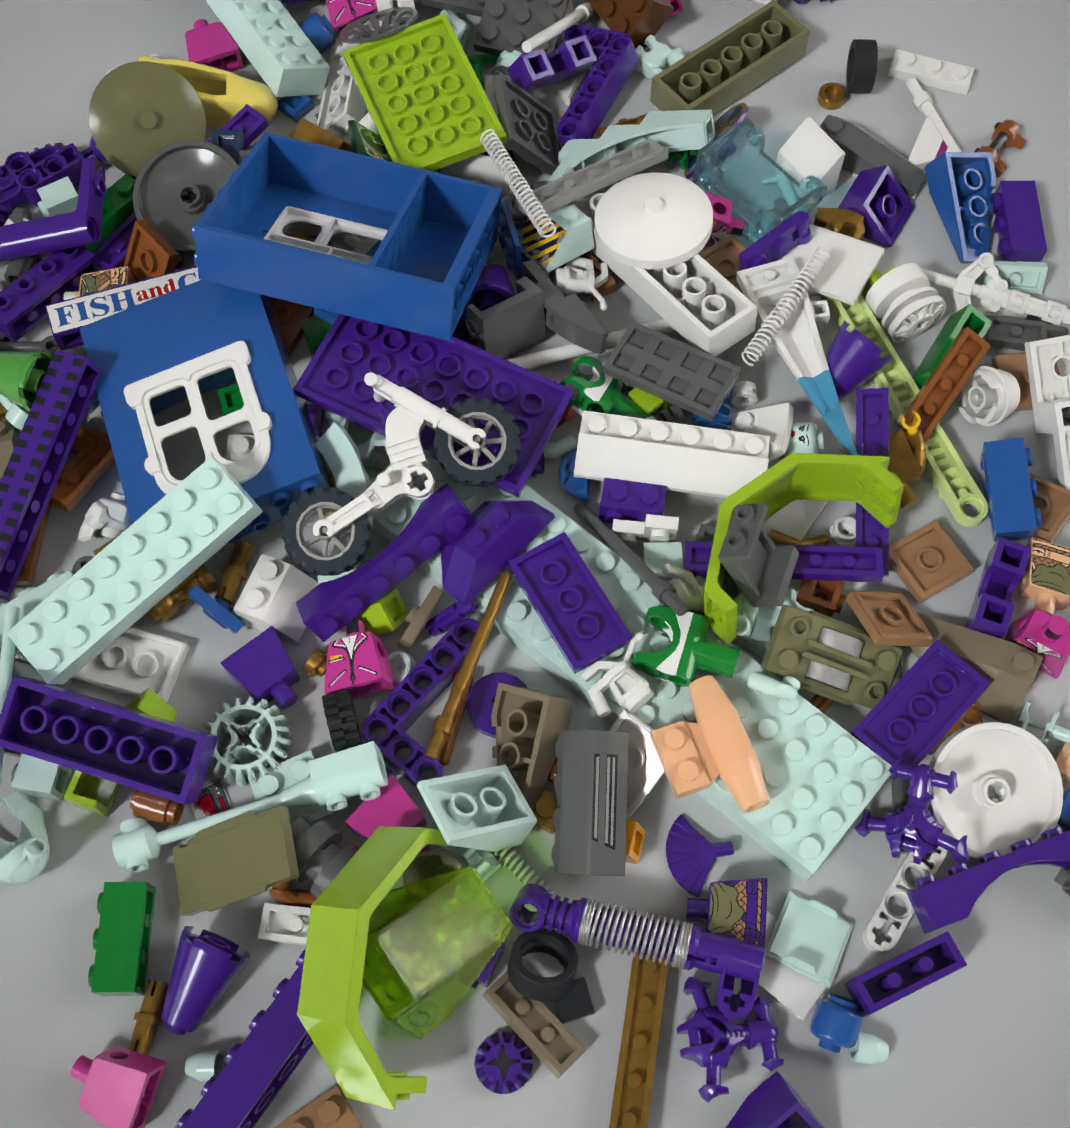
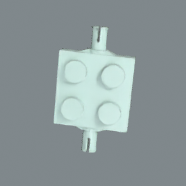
[247,749,337,824]

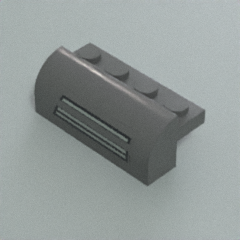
[551,730,629,876]

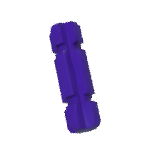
[425,598,479,637]

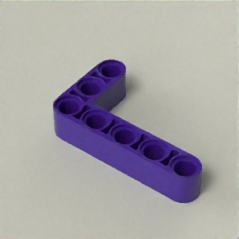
[556,25,638,146]
[362,618,479,790]

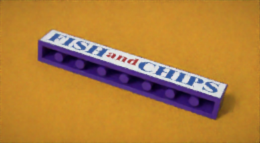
[45,266,201,351]

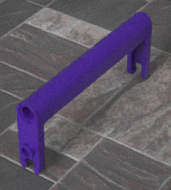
[0,155,107,262]

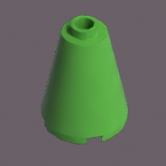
[0,351,54,411]

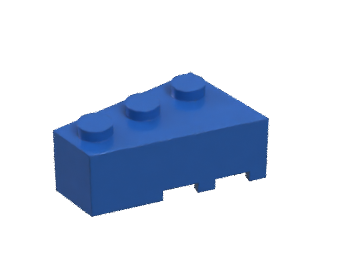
[980,437,1042,542]

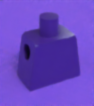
[220,626,300,709]

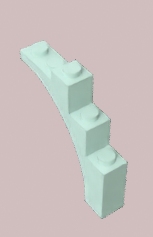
[547,110,716,184]

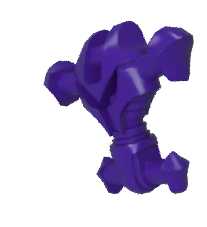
[854,758,970,865]
[676,977,784,1103]

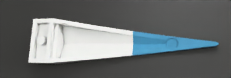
[736,257,858,455]

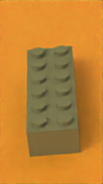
[650,0,810,115]

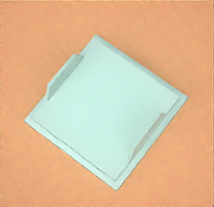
[764,891,854,988]

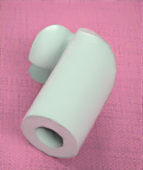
[747,671,800,701]

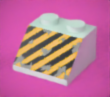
[518,203,595,273]

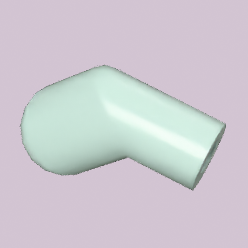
[543,434,577,460]

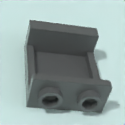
[466,276,546,359]
[718,503,799,607]

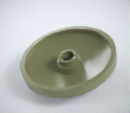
[89,61,206,177]

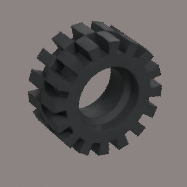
[322,689,363,753]

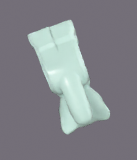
[634,34,687,79]

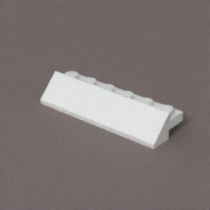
[317,18,382,153]
[574,410,770,498]

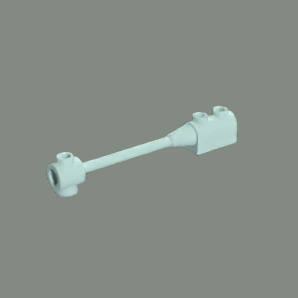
[112,741,388,873]

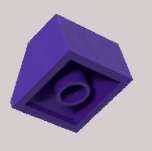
[838,165,914,247]

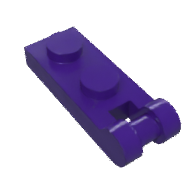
[739,211,812,270]

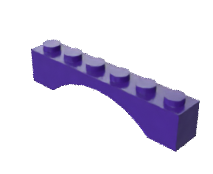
[296,483,476,642]
[907,826,1070,934]

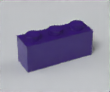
[991,180,1047,262]
[844,931,967,1017]

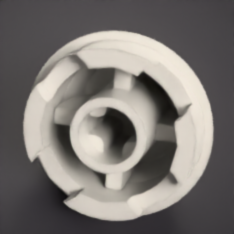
[959,366,1021,427]

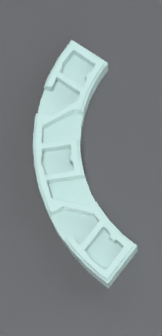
[315,422,373,584]

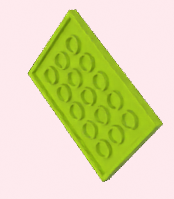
[342,13,507,172]

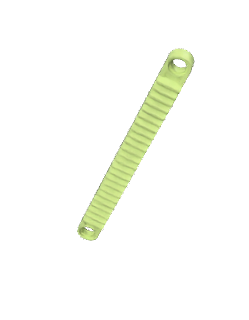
[821,294,989,528]

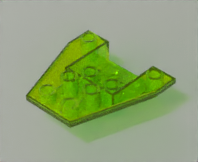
[362,865,513,1039]

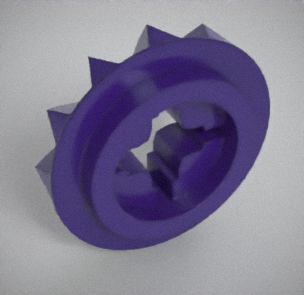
[474,1031,533,1094]

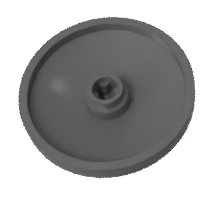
[133,140,239,254]

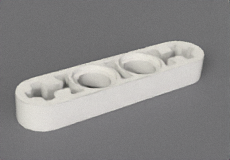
[862,846,948,953]

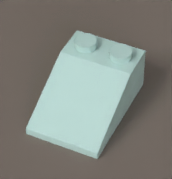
[417,764,538,852]

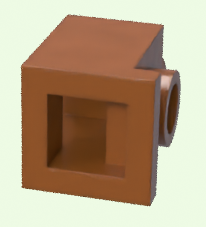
[796,580,846,617]

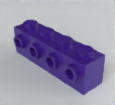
[0,246,101,343]

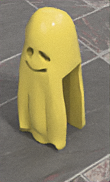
[138,55,278,128]

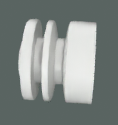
[865,263,947,343]

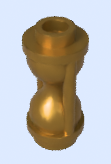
[148,564,217,623]

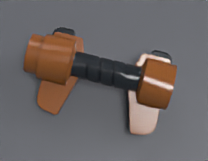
[974,120,1026,178]

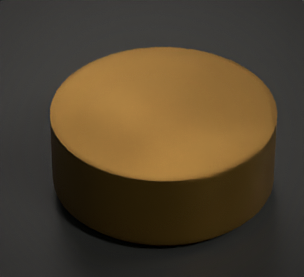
[817,82,846,110]

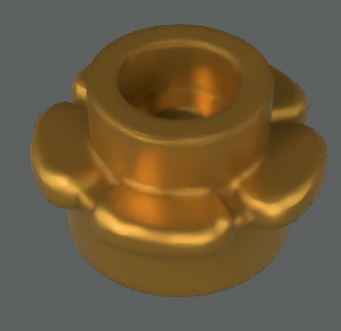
[303,648,328,678]

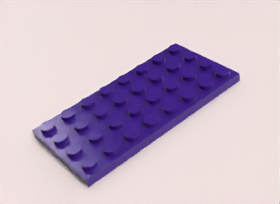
[293,314,574,497]

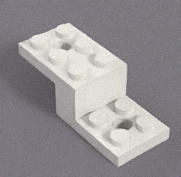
[1024,334,1070,490]

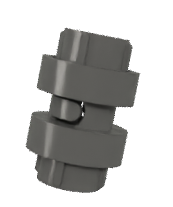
[291,816,359,898]

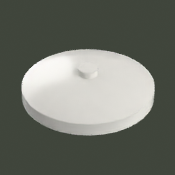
[595,173,713,269]
[927,722,1063,860]

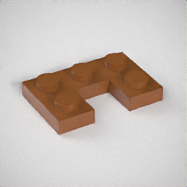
[49,423,115,513]

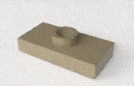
[397,585,444,651]

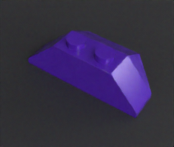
[441,500,555,606]

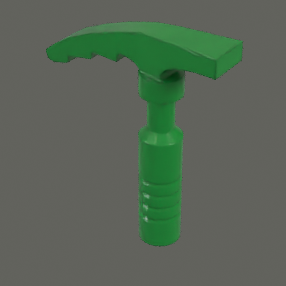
[467,54,500,87]

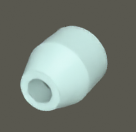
[848,1032,889,1065]
[185,1050,226,1082]

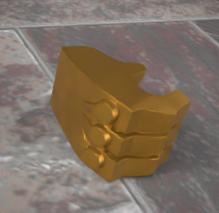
[813,207,865,241]

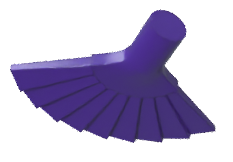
[666,815,734,898]

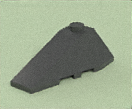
[820,115,926,196]

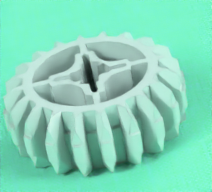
[205,696,292,787]

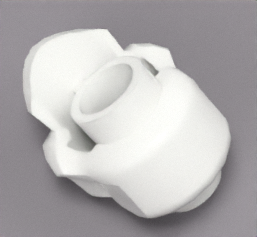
[77,492,132,542]

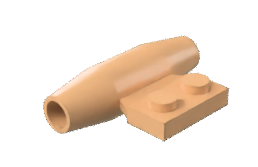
[650,675,770,813]

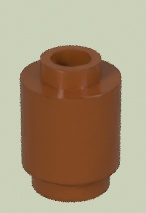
[130,790,185,826]

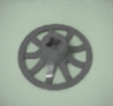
[340,7,418,44]

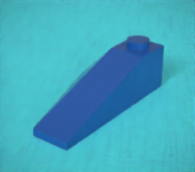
[925,152,996,263]

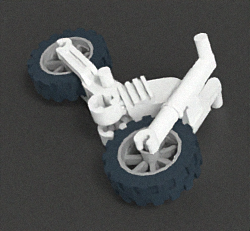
[281,372,521,576]

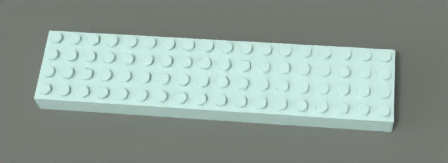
[370,455,891,882]

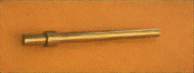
[424,572,513,760]

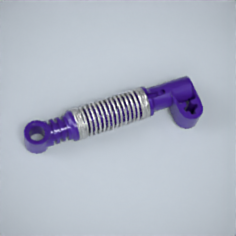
[510,884,765,1019]

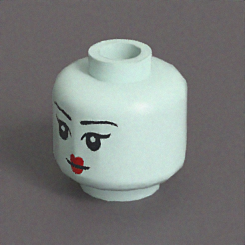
[784,422,824,457]

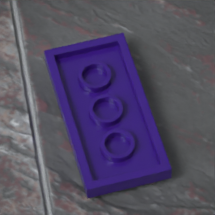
[508,532,633,674]
[851,640,991,781]

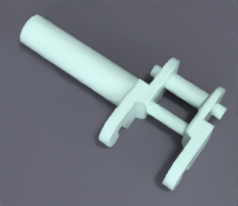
[1019,701,1070,745]

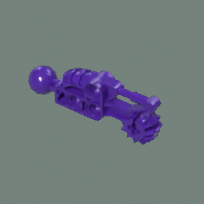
[0,136,111,226]

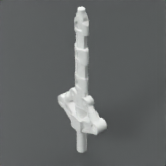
[922,253,1070,325]

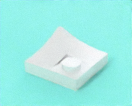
[731,402,794,462]

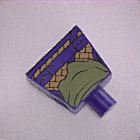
[686,878,768,946]

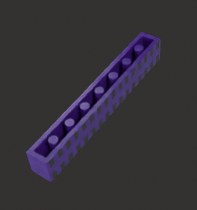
[0,350,103,601]

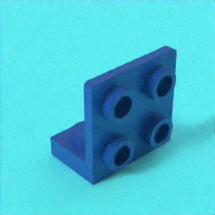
[498,201,550,280]

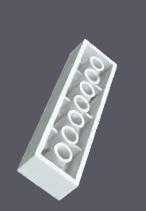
[571,182,757,357]

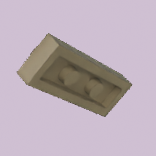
[483,971,586,1079]

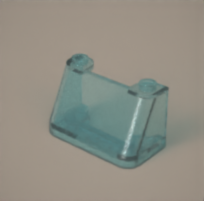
[692,119,827,245]

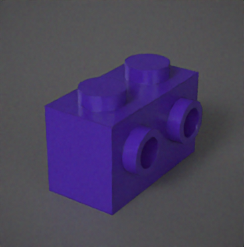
[599,478,667,524]

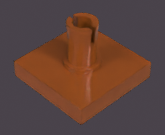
[123,219,184,282]

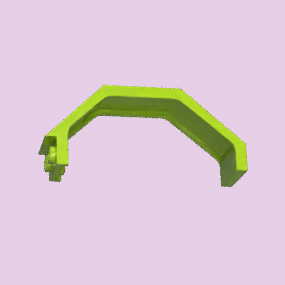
[704,453,904,645]
[297,826,450,1110]

